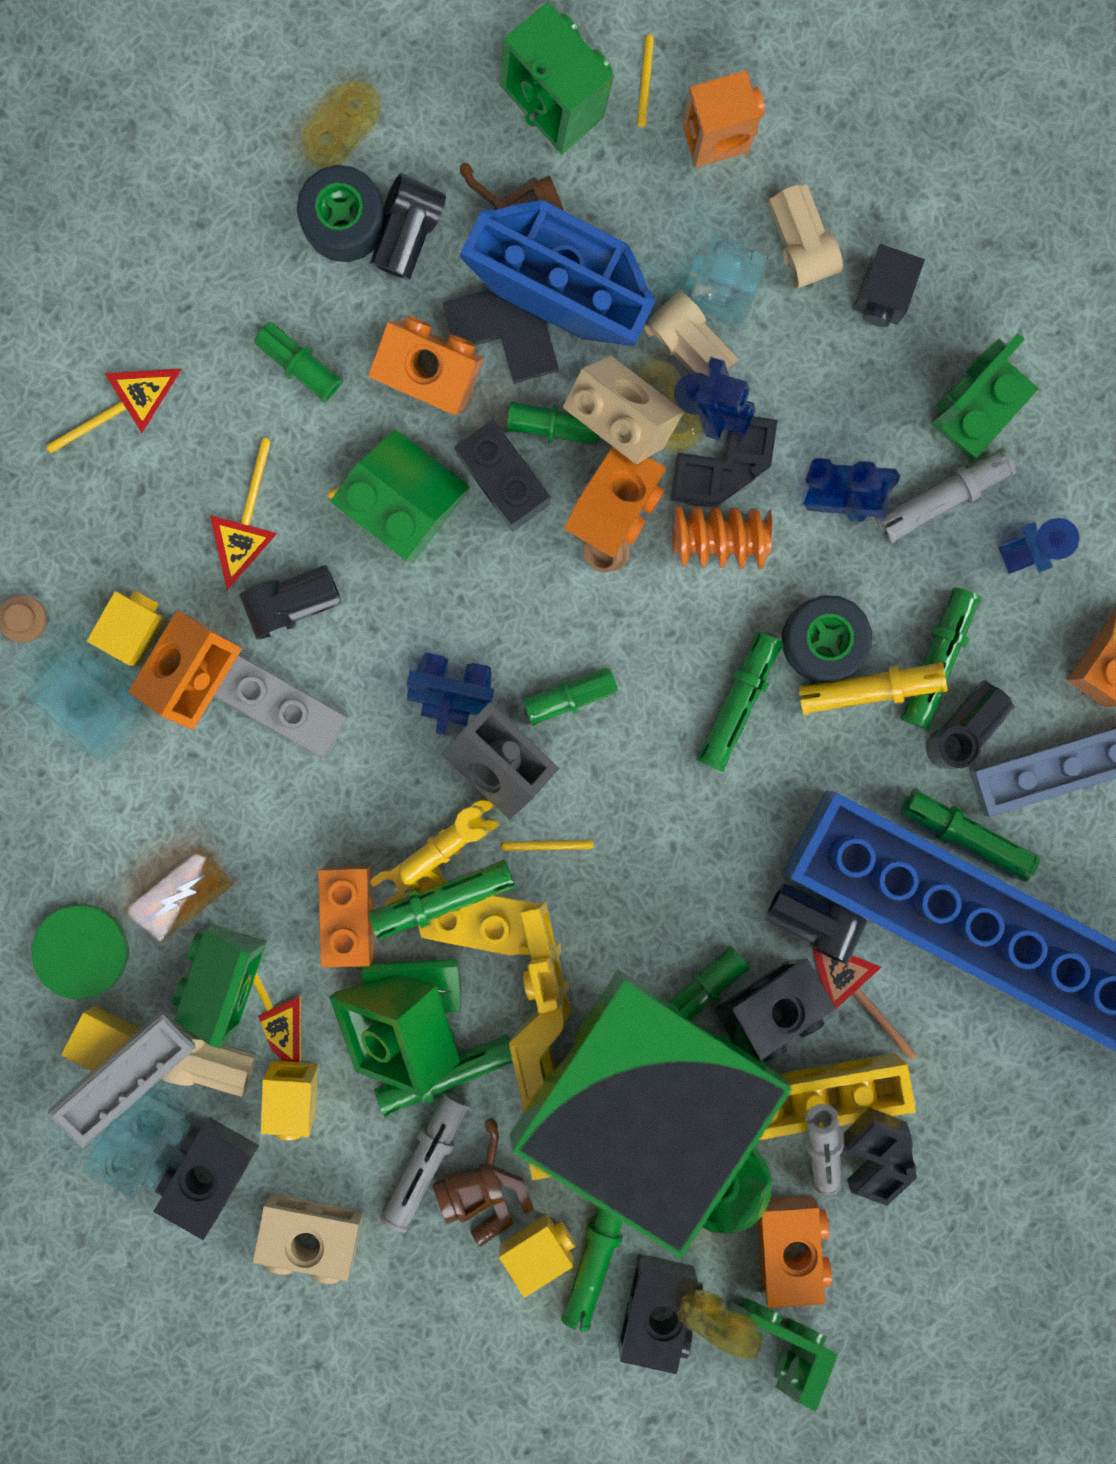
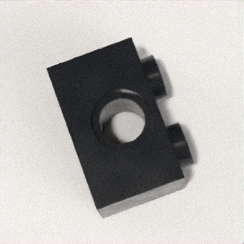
[454,419,550,532]
[714,959,836,1063]
[153,1118,260,1240]
[618,1254,703,1375]

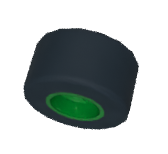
[297,165,386,262]
[782,595,872,682]

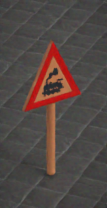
[812,949,917,1060]

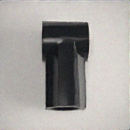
[370,172,446,280]
[239,565,342,640]
[926,680,1016,769]
[764,883,867,965]

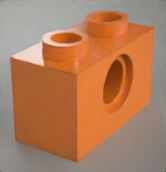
[682,70,765,168]
[368,315,485,416]
[564,446,667,558]
[128,610,243,730]
[318,865,375,967]
[757,1195,832,1308]

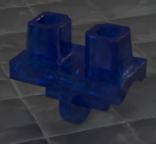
[674,357,756,440]
[803,458,900,522]
[998,518,1080,574]
[407,652,494,735]

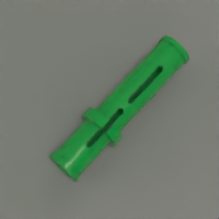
[900,587,982,730]
[696,631,784,772]
[900,788,1040,882]
[368,859,516,941]
[374,1034,513,1117]
[561,1207,623,1332]

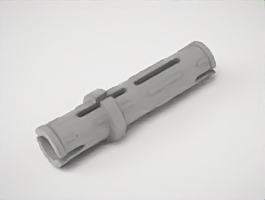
[876,448,1016,544]
[380,1091,471,1233]
[804,1104,844,1196]

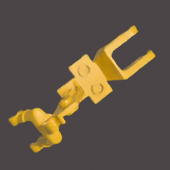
[370,799,572,1114]

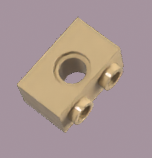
[563,356,684,464]
[253,1194,364,1284]

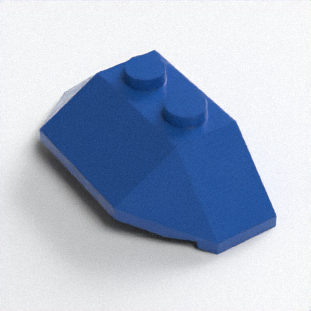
[459,200,655,346]

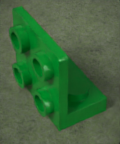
[931,333,1039,461]
[726,1297,838,1412]

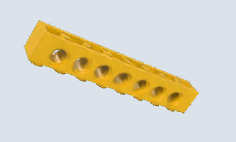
[529,1053,916,1180]

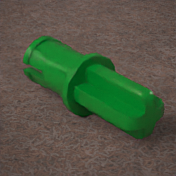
[254,322,343,403]
[506,401,600,445]
[522,668,618,726]
[669,945,751,1021]

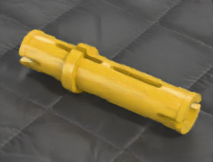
[799,661,948,715]

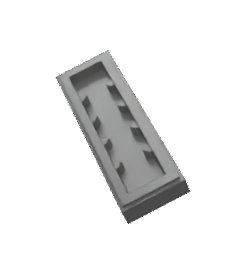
[214,655,349,758]
[48,1010,196,1148]

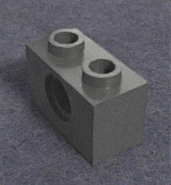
[441,702,560,820]

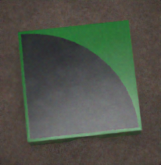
[510,970,792,1259]

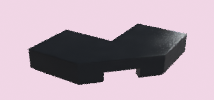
[442,290,559,384]
[670,413,778,507]
[843,1107,917,1206]

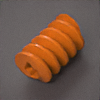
[672,506,772,569]

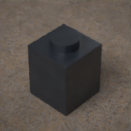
[853,244,925,327]

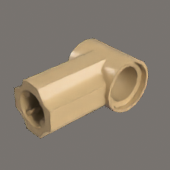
[767,184,843,289]
[643,291,739,390]
[161,1026,256,1097]

